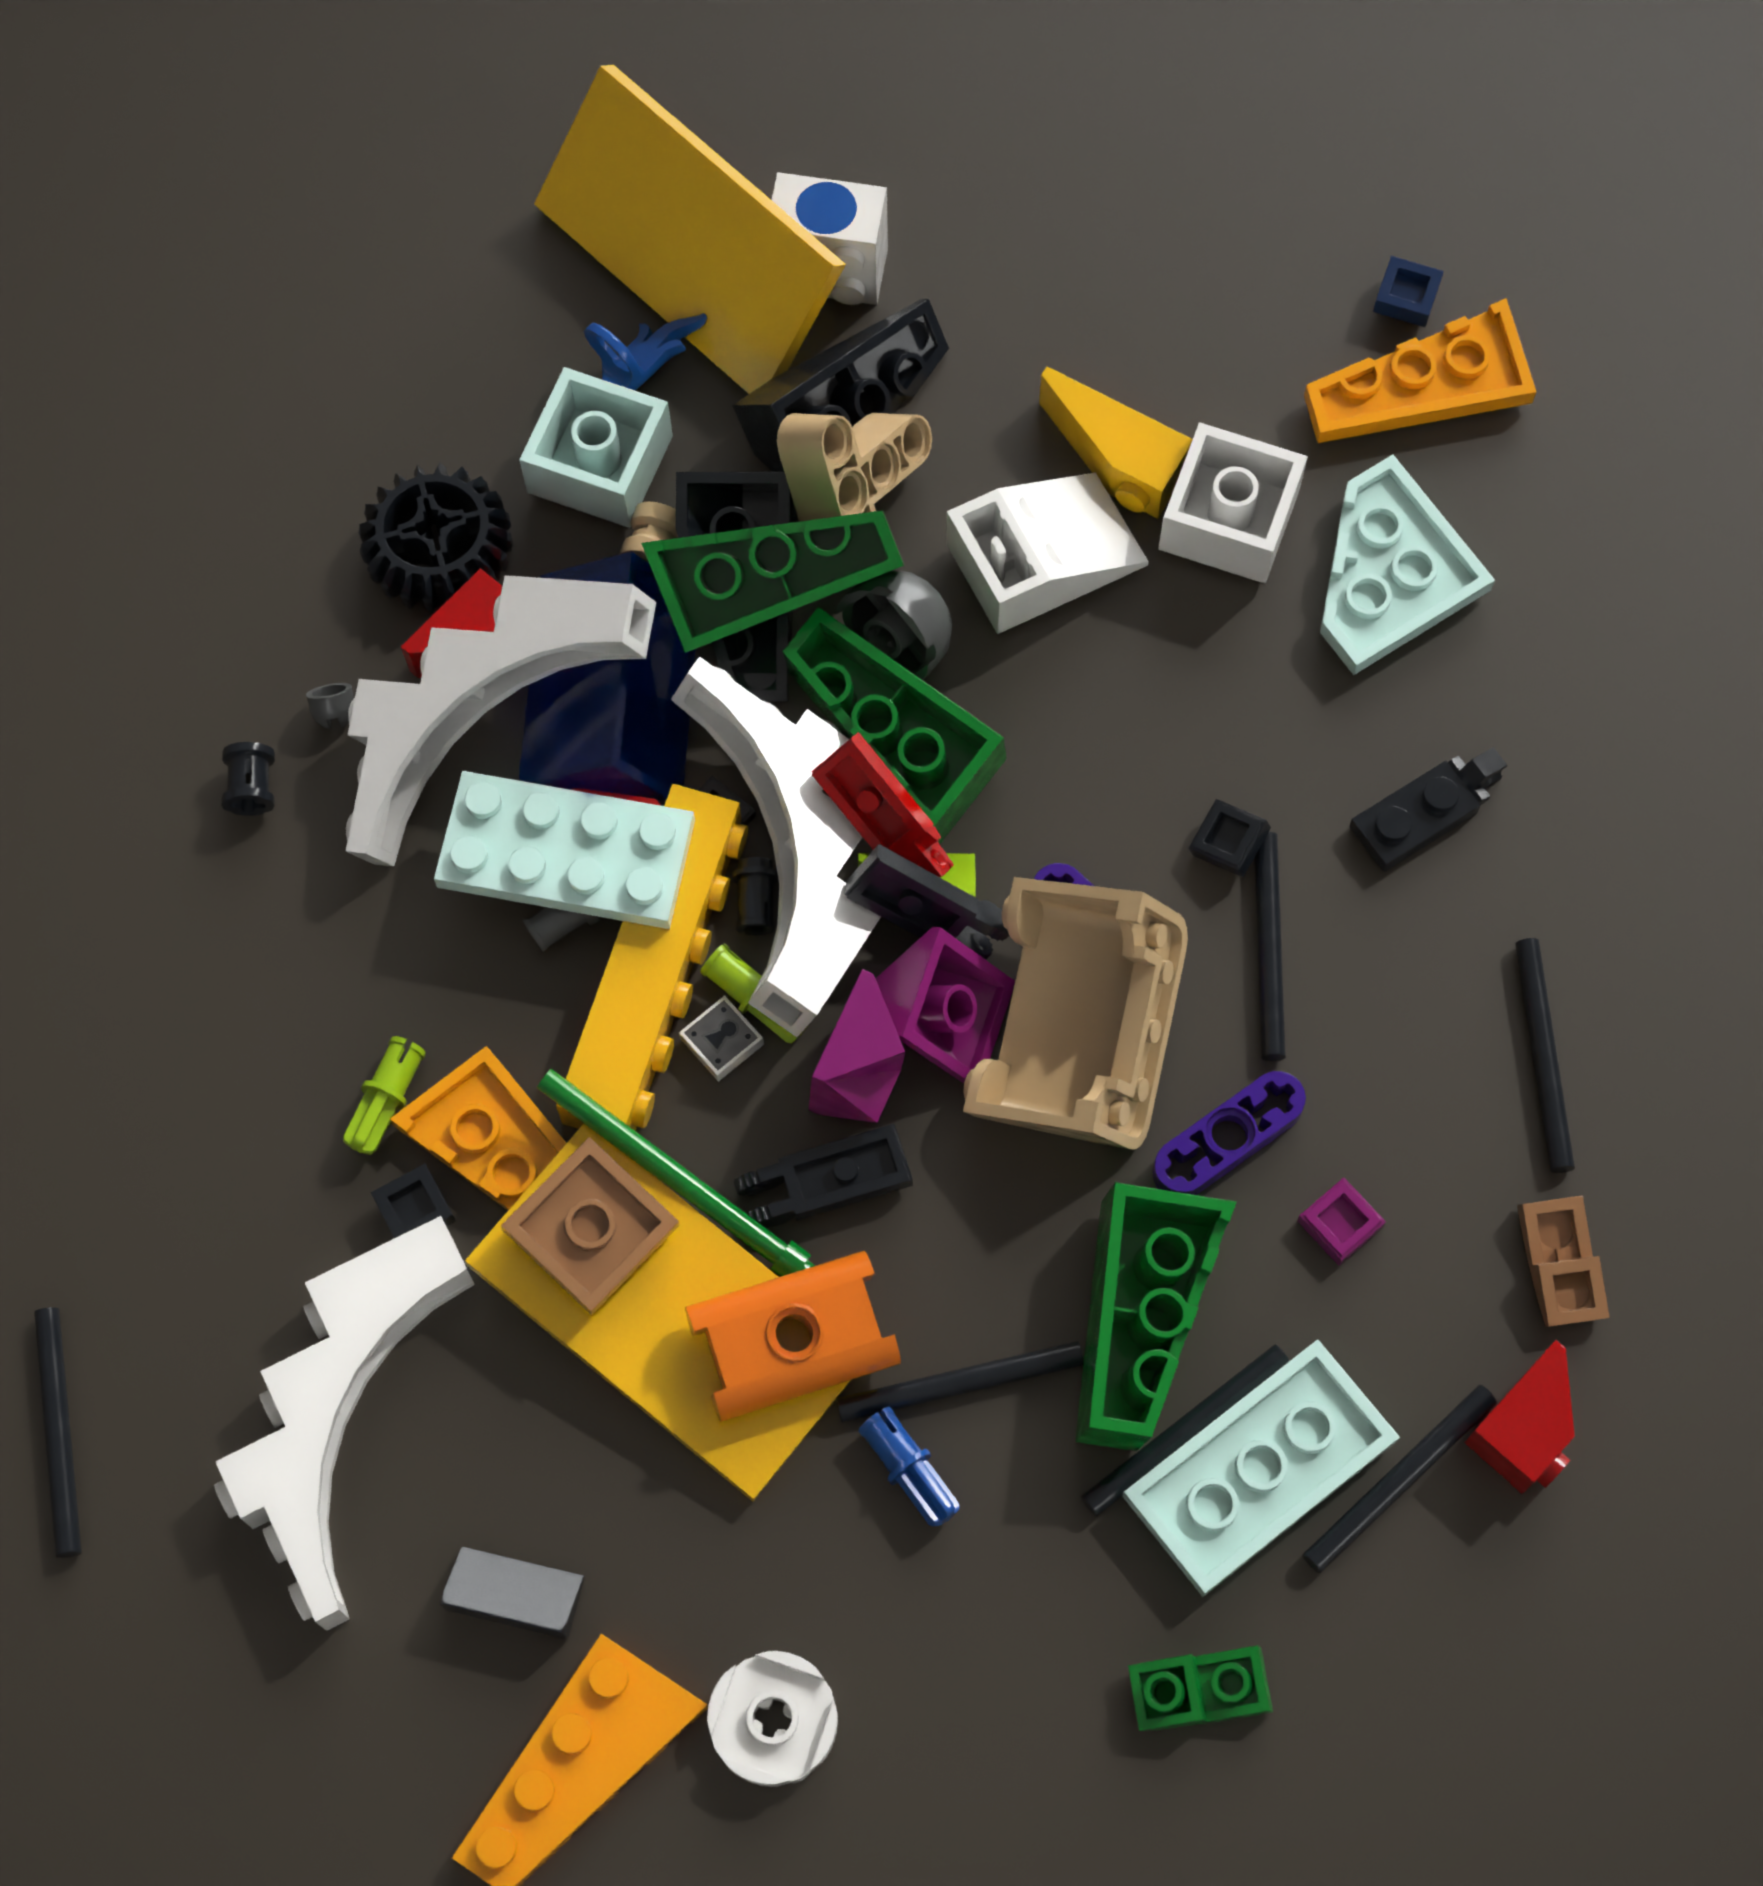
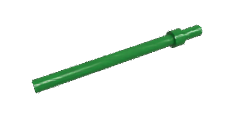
[536,1068,816,1277]

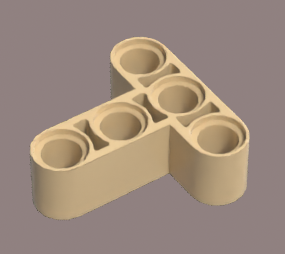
[777,413,932,522]

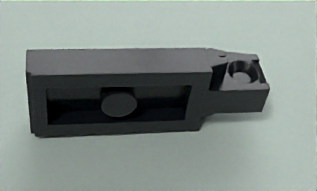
[1349,747,1507,872]

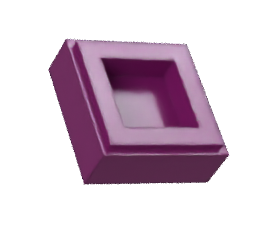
[1297,1177,1386,1266]

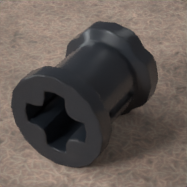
[221,742,275,816]

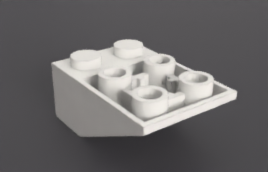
[946,472,1149,634]

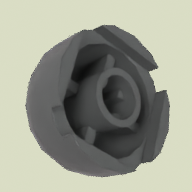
[836,570,953,680]

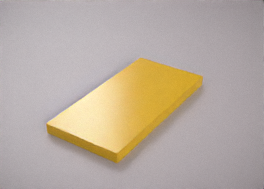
[534,65,846,394]
[465,1124,851,1502]

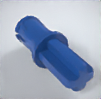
[858,1407,960,1527]

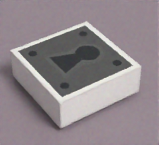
[679,995,764,1082]

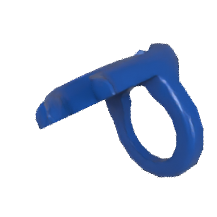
[584,313,707,391]

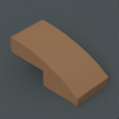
[1517,1195,1610,1327]

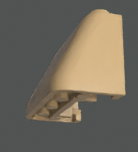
[963,877,1188,1150]

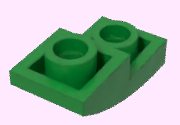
[1128,1645,1273,1732]

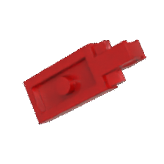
[811,732,954,878]

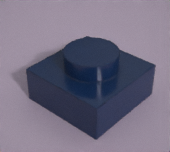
[1373,255,1444,327]

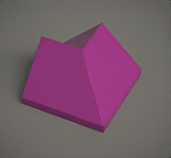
[875,927,1015,1083]
[808,969,905,1123]

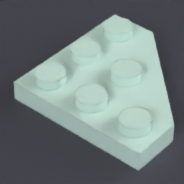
[1320,455,1495,675]

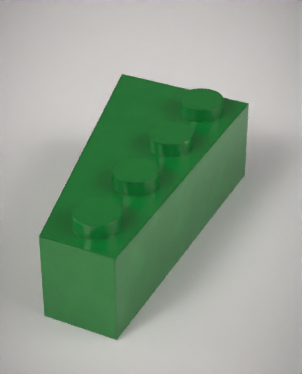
[641,510,904,653]
[782,607,1007,844]
[1075,1182,1237,1451]

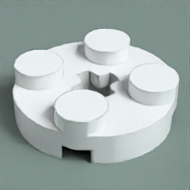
[707,1651,838,1787]

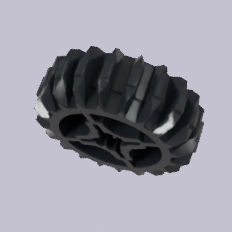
[359,462,513,613]

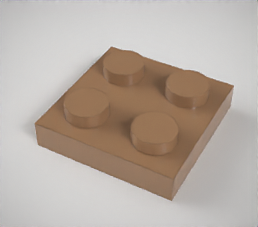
[501,1137,679,1316]

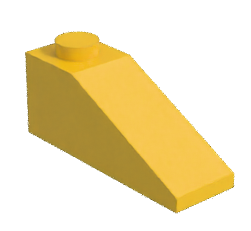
[1039,366,1193,519]

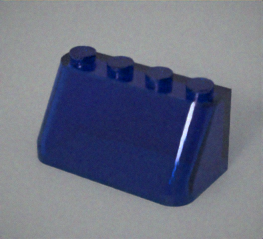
[519,551,695,802]

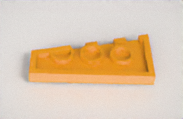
[1304,298,1537,443]
[390,1046,566,1210]
[452,1634,708,1886]

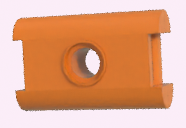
[685,1250,901,1422]

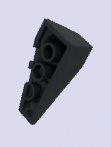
[732,298,949,472]
[675,472,797,702]

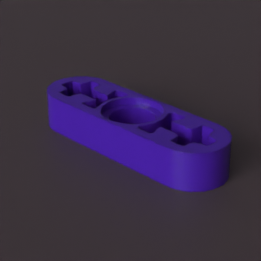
[1153,1071,1306,1195]

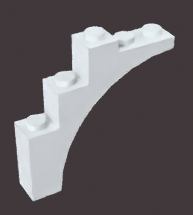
[345,575,656,867]
[671,657,881,1037]
[214,1216,475,1631]

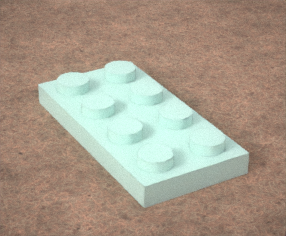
[434,771,695,929]
[1122,1339,1400,1597]

